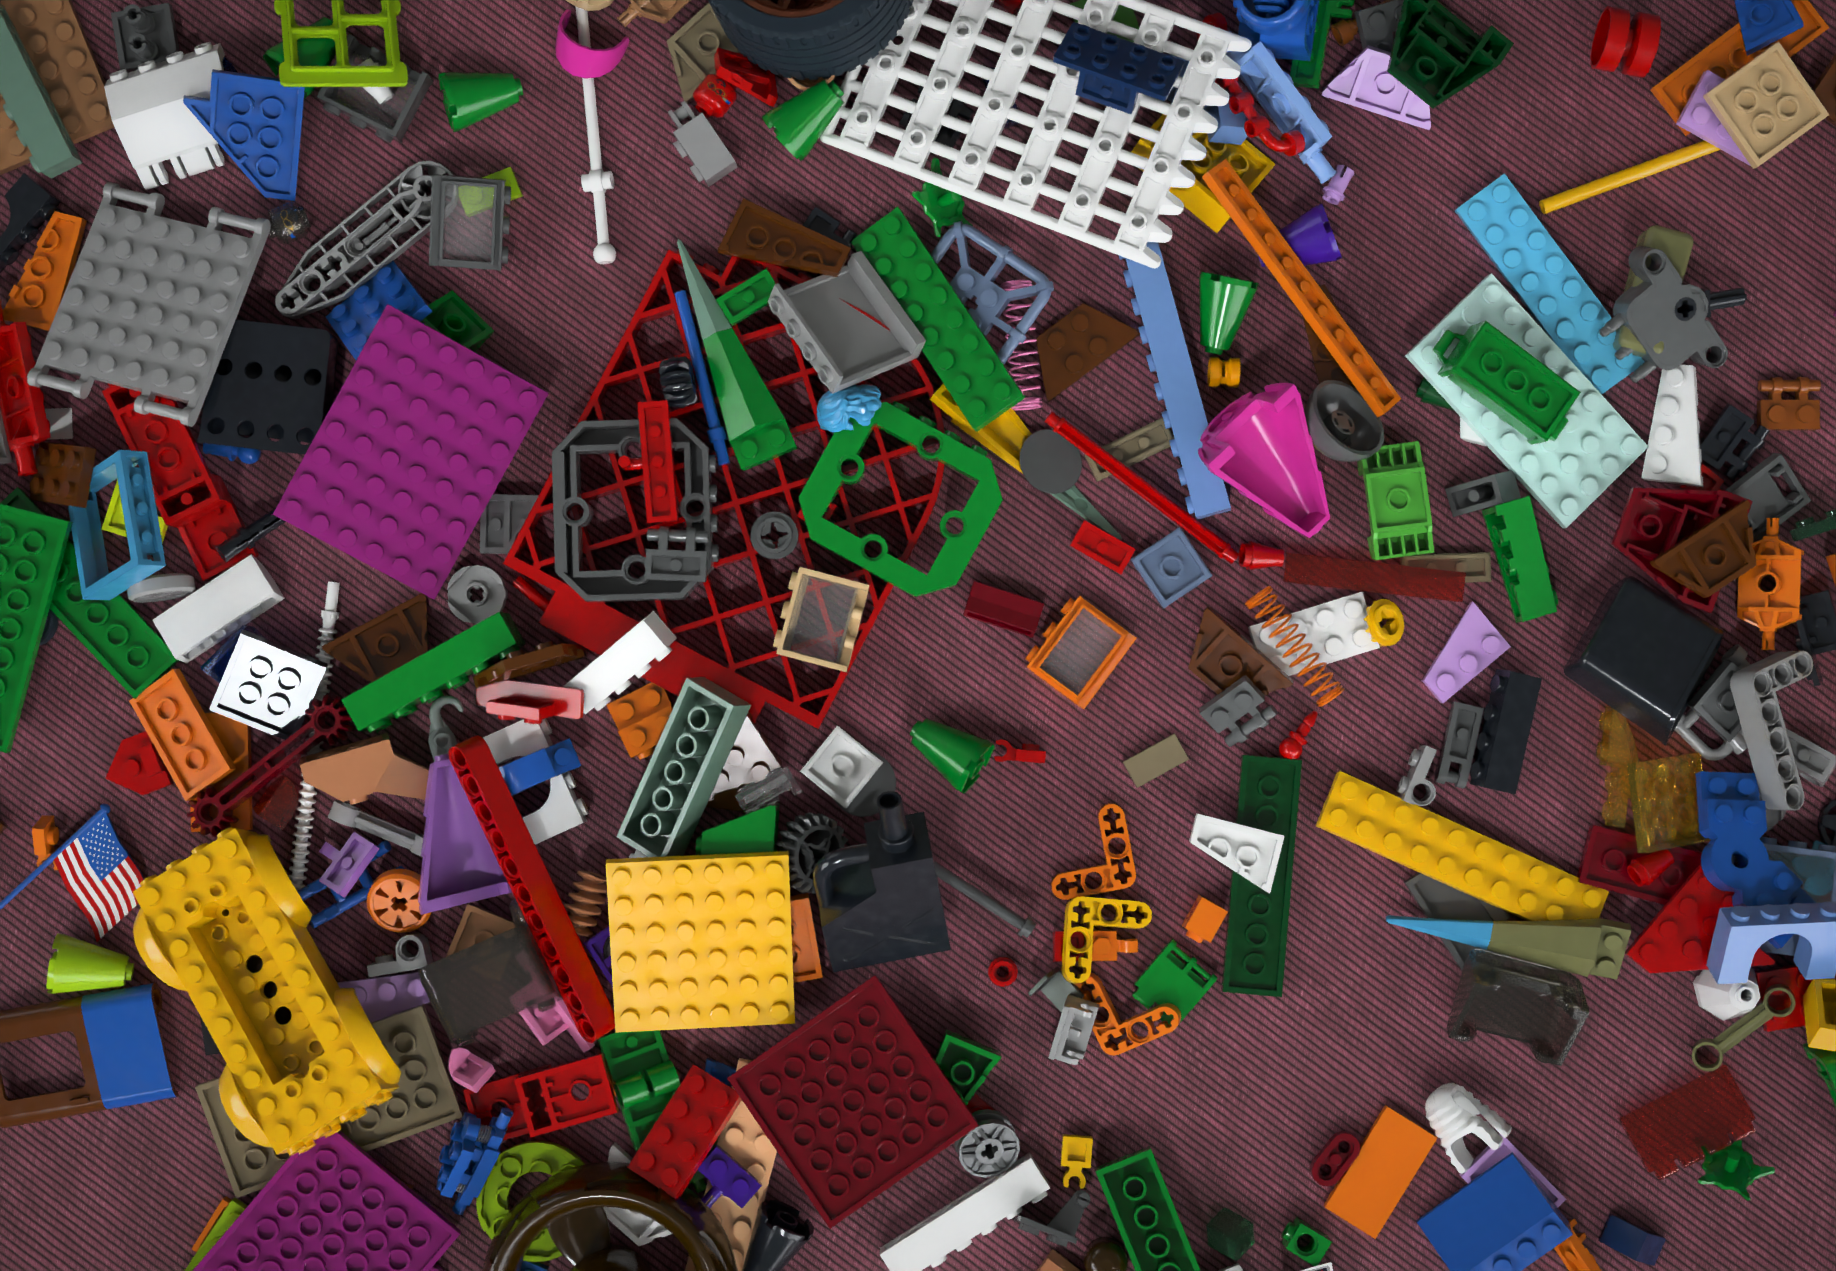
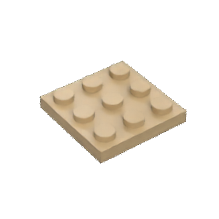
[1703,41,1829,169]

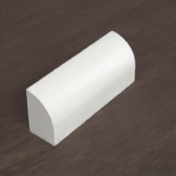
[152,554,285,664]

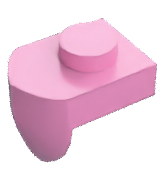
[448,1047,496,1093]

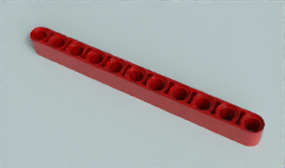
[448,735,615,1043]

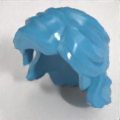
[817,384,882,433]

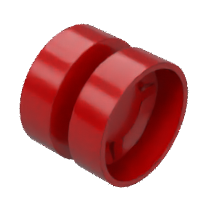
[1590,6,1661,78]

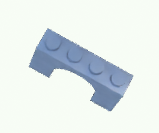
[1706,902,1836,984]

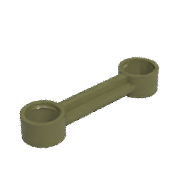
[1692,984,1795,1071]

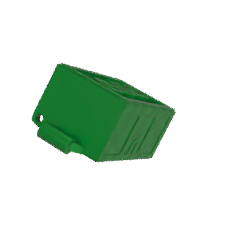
[1433,321,1581,445]

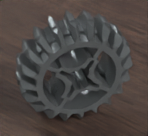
[775,812,849,894]

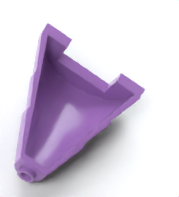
[418,753,512,915]

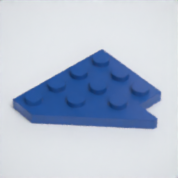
[183,69,305,201]

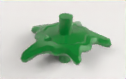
[912,157,973,237]
[1692,1137,1775,1201]

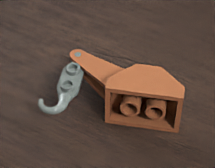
[299,696,464,804]

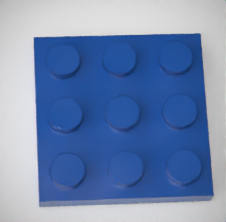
[326,261,432,360]

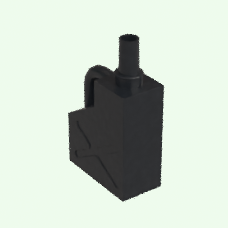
[813,791,951,972]

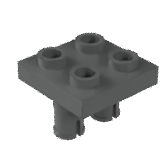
[111,3,180,73]

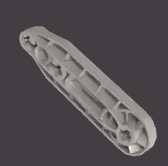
[275,161,459,319]

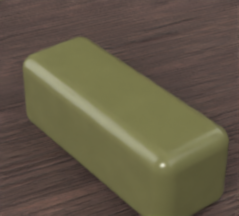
[1613,225,1694,357]

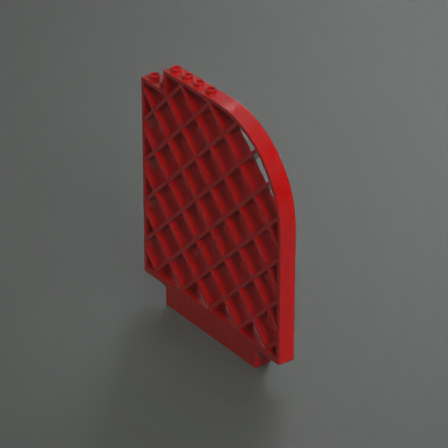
[503,249,945,729]

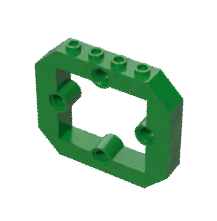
[798,401,1003,597]

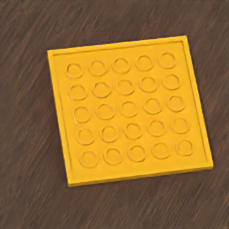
[606,851,795,1033]

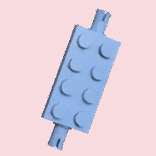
[1226,31,1337,184]

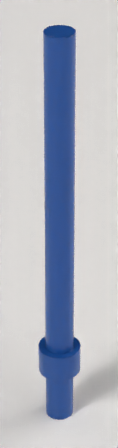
[674,290,730,466]

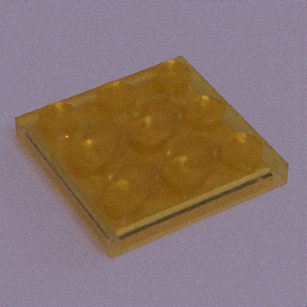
[1627,752,1711,853]

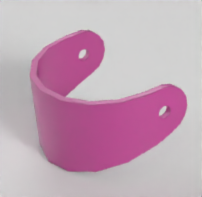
[555,9,629,79]

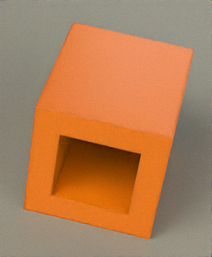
[1182,895,1228,944]

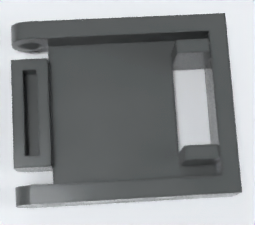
[1725,453,1811,543]

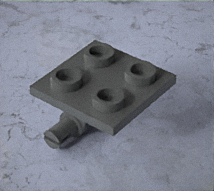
[1013,1190,1091,1247]

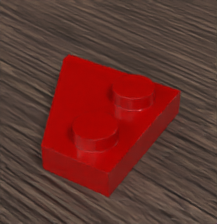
[714,48,778,107]

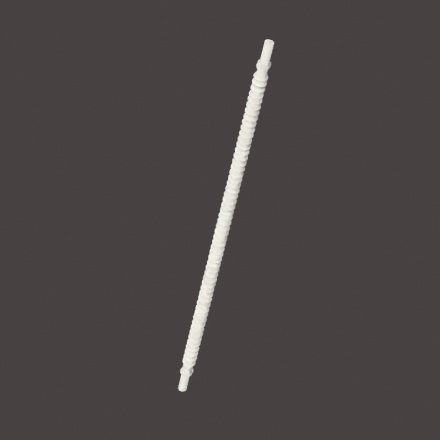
[288,582,340,890]

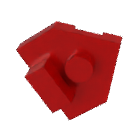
[105,731,174,795]

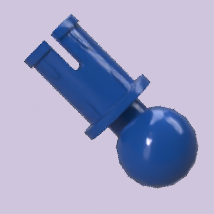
[203,443,261,464]

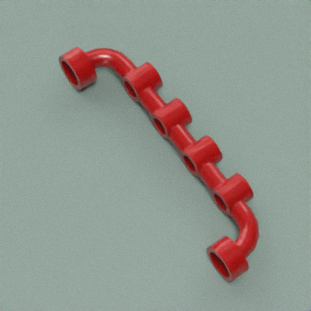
[1197,12,1305,156]

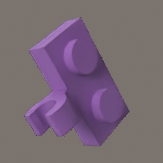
[319,832,380,898]

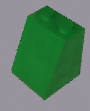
[696,803,780,855]

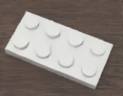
[1248,592,1380,676]

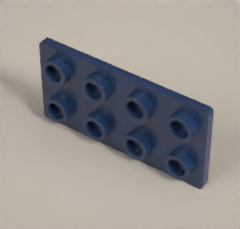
[1053,22,1184,114]

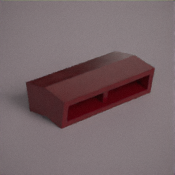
[963,581,1044,638]

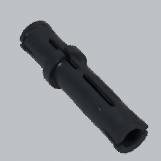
[215,508,286,562]

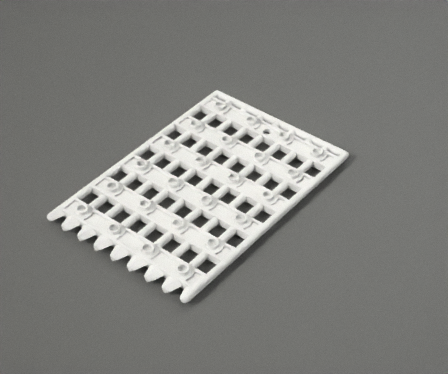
[820,0,1252,268]

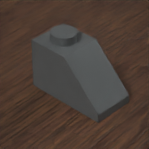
[1445,470,1521,517]

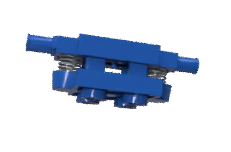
[436,1108,513,1215]

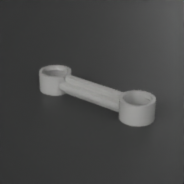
[328,800,424,857]

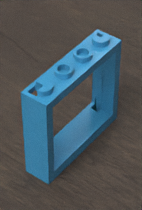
[68,450,166,600]

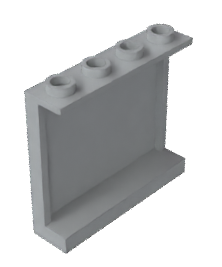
[768,251,926,394]

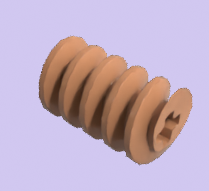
[564,870,607,937]

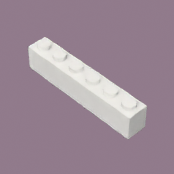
[880,1152,1050,1271]

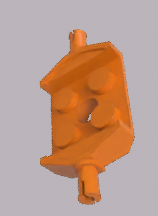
[1737,518,1804,650]

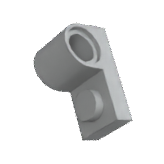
[1786,728,1836,787]
[367,932,433,977]

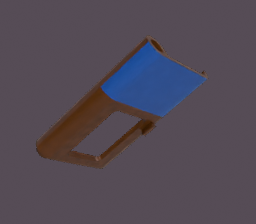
[0,983,179,1128]

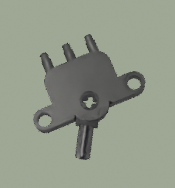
[1599,246,1747,383]

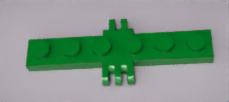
[1290,0,1355,89]

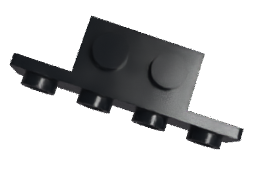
[1791,589,1836,686]

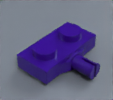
[698,1145,762,1208]

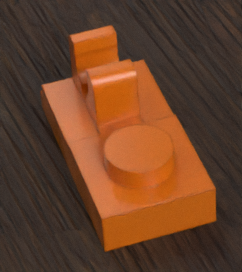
[1554,1219,1602,1271]

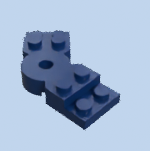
[1695,771,1816,949]

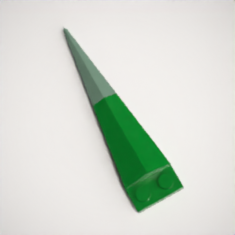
[677,239,797,471]

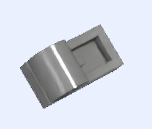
[1396,745,1437,806]

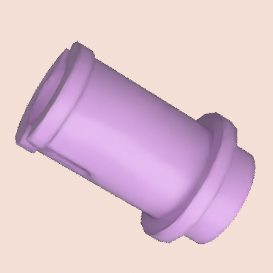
[1322,165,1354,205]

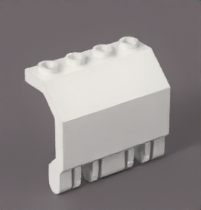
[104,42,225,190]

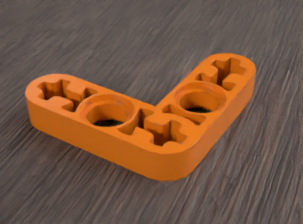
[1051,803,1136,900]
[1074,973,1181,1056]

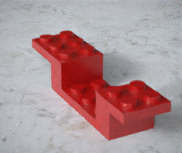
[102,384,259,581]

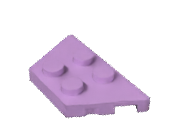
[1322,45,1431,130]

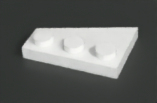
[1189,813,1284,894]

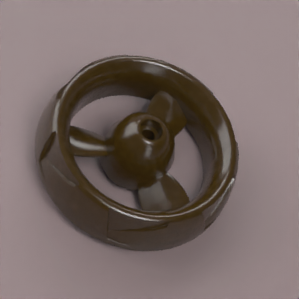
[482,1162,738,1271]

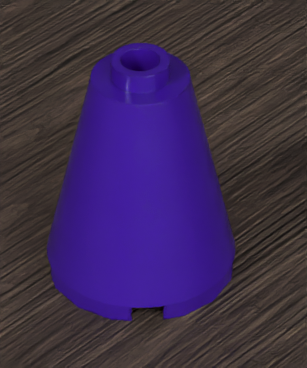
[1257,204,1342,268]

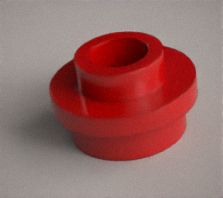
[988,957,1018,987]

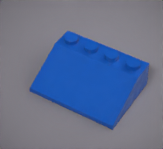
[1416,1152,1573,1271]

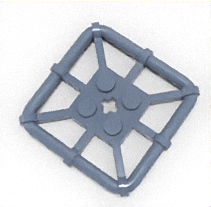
[931,221,1054,364]

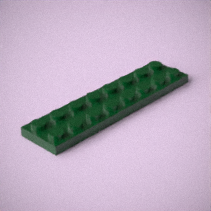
[1221,755,1302,997]

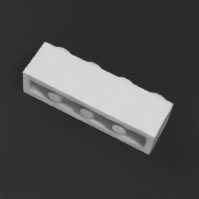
[564,611,677,714]

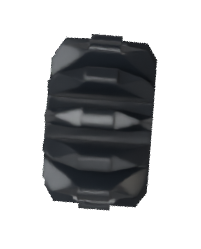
[659,356,698,408]

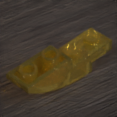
[1596,707,1641,828]

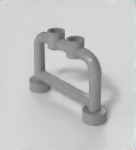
[1675,644,1751,761]

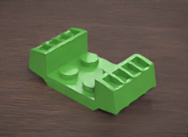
[1357,441,1434,560]

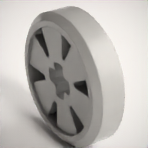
[127,573,196,603]

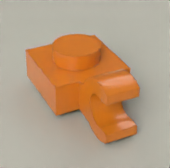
[32,815,59,870]
[1092,930,1138,961]

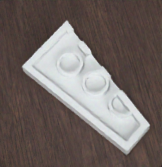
[1641,364,1703,487]

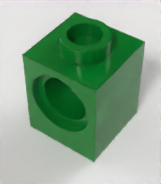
[1281,1217,1332,1266]

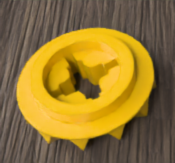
[1363,599,1404,647]

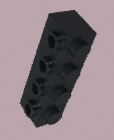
[1470,669,1542,794]

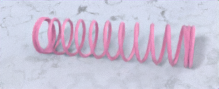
[1000,280,1043,410]

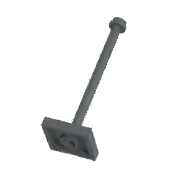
[934,861,1036,938]

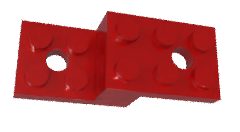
[463,1053,619,1141]

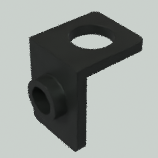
[1028,966,1084,1013]

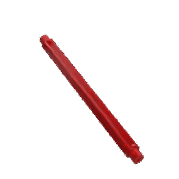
[1044,411,1239,564]

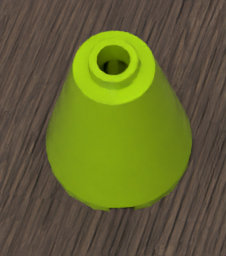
[46,933,134,994]

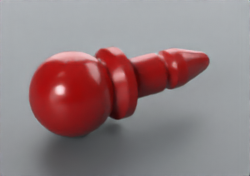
[1279,711,1318,760]

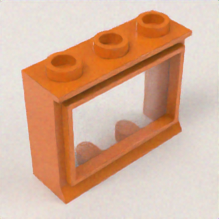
[1025,596,1137,710]

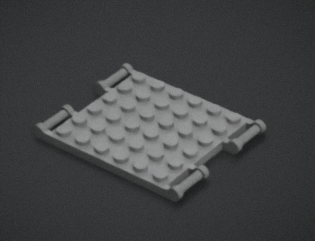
[27,182,271,427]

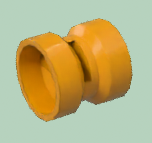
[1207,357,1240,388]

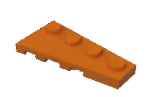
[2,211,87,331]

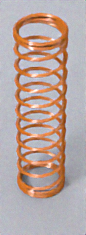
[1245,586,1345,707]

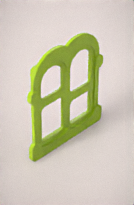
[274,0,408,87]

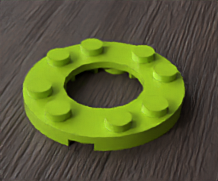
[476,1140,585,1262]

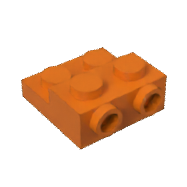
[606,682,674,760]

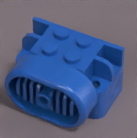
[1233,0,1320,61]

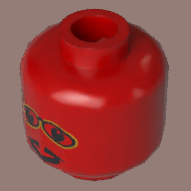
[693,74,737,118]

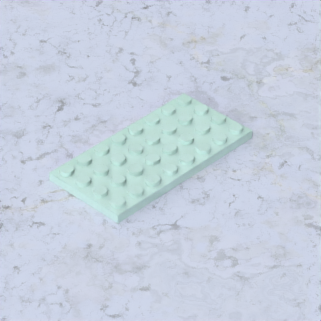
[1405,273,1649,528]

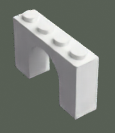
[483,718,589,845]

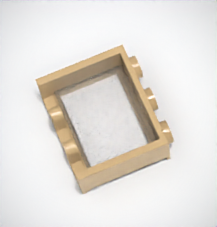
[773,567,870,672]

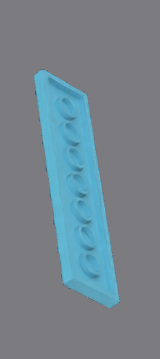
[1455,173,1644,395]

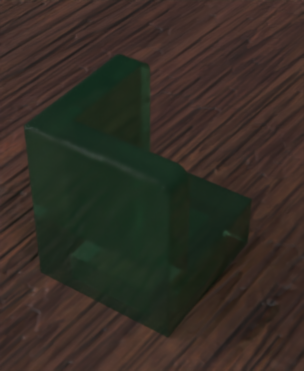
[1206,1208,1254,1262]

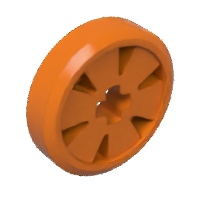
[367,869,431,933]

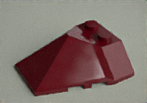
[1611,488,1753,613]

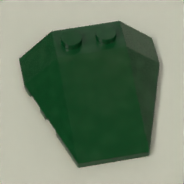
[1387,0,1514,109]

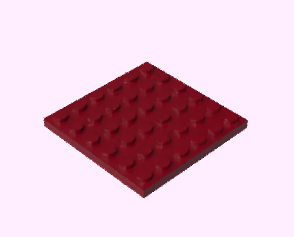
[727,974,979,1229]

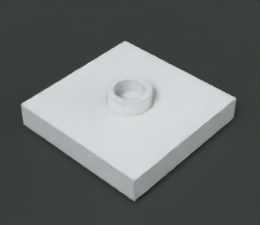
[800,725,883,808]

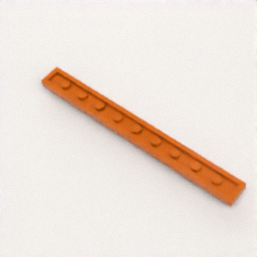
[1202,159,1401,418]

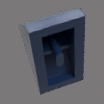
[1598,1213,1666,1266]

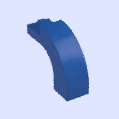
[499,738,581,796]

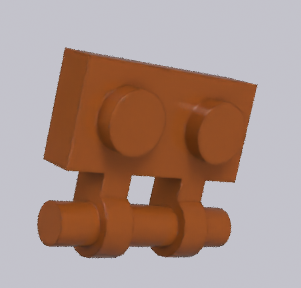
[1757,377,1821,431]

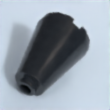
[742,1200,814,1271]

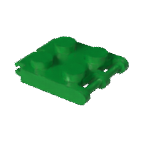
[1132,939,1218,1024]

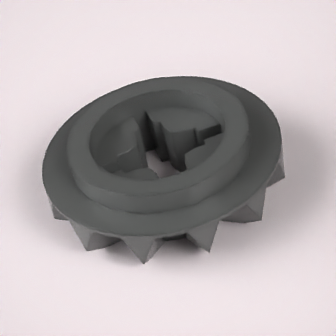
[751,512,798,559]

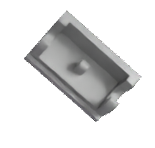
[1048,994,1100,1065]

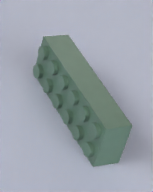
[616,677,751,857]

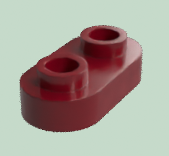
[1310,1131,1360,1186]

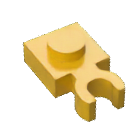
[1060,1134,1093,1189]

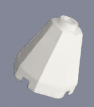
[1693,968,1761,1020]

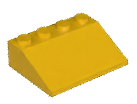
[1131,114,1276,233]

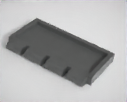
[1403,872,1511,983]

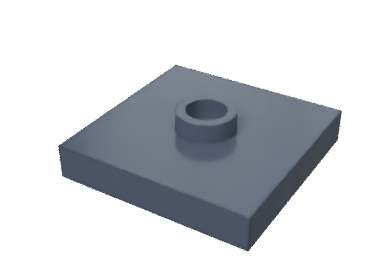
[1130,527,1213,609]

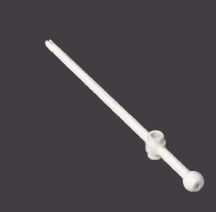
[575,6,616,264]

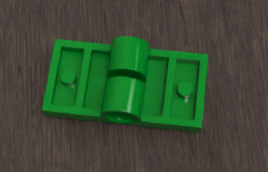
[598,1030,680,1152]

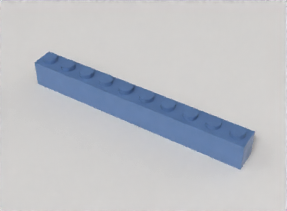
[1119,242,1231,520]

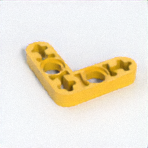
[1062,896,1152,984]

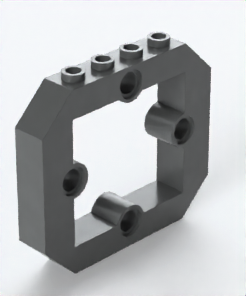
[552,418,719,602]

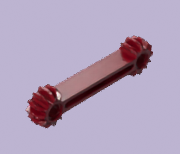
[186,695,355,837]

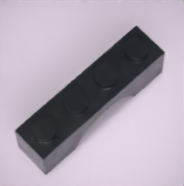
[0,173,61,273]

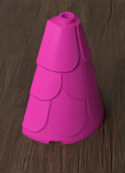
[1198,383,1330,538]

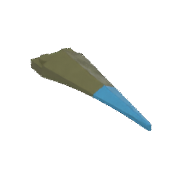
[1386,915,1631,979]

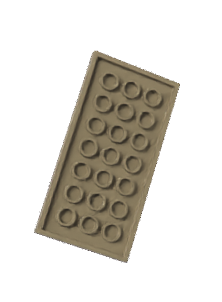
[195,1004,464,1198]

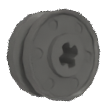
[954,1109,1020,1178]

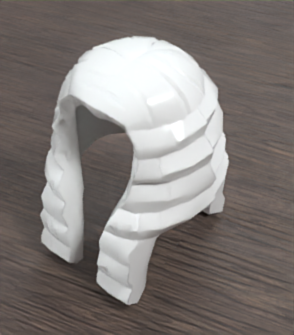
[1425,1083,1512,1174]

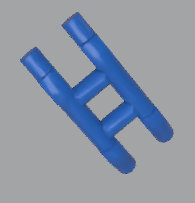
[297,840,404,929]

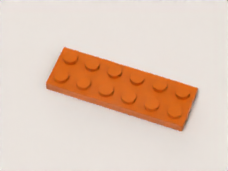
[1650,0,1829,136]

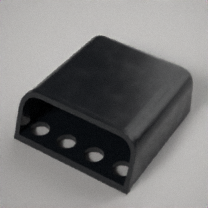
[197,320,338,455]
[1564,576,1725,746]

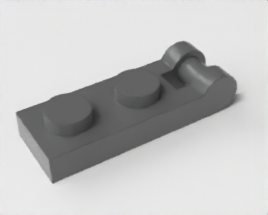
[1434,702,1484,789]

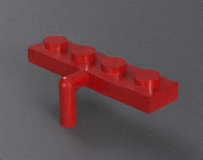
[618,400,678,524]

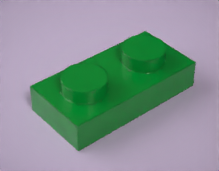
[716,268,776,326]

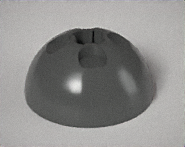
[1304,380,1384,462]

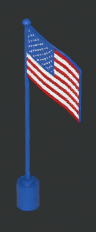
[0,804,144,942]

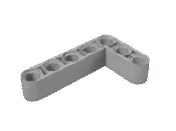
[1730,651,1813,811]

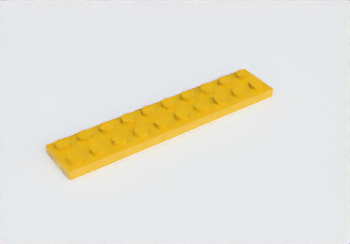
[1316,771,1609,921]

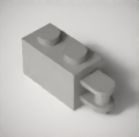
[668,100,738,187]

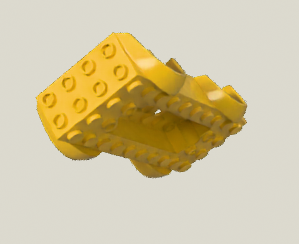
[133,827,401,1156]

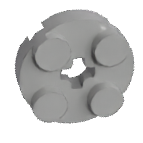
[447,565,508,624]

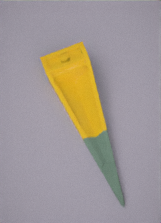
[930,383,1122,540]

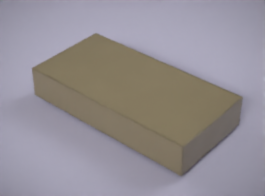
[1123,733,1189,788]

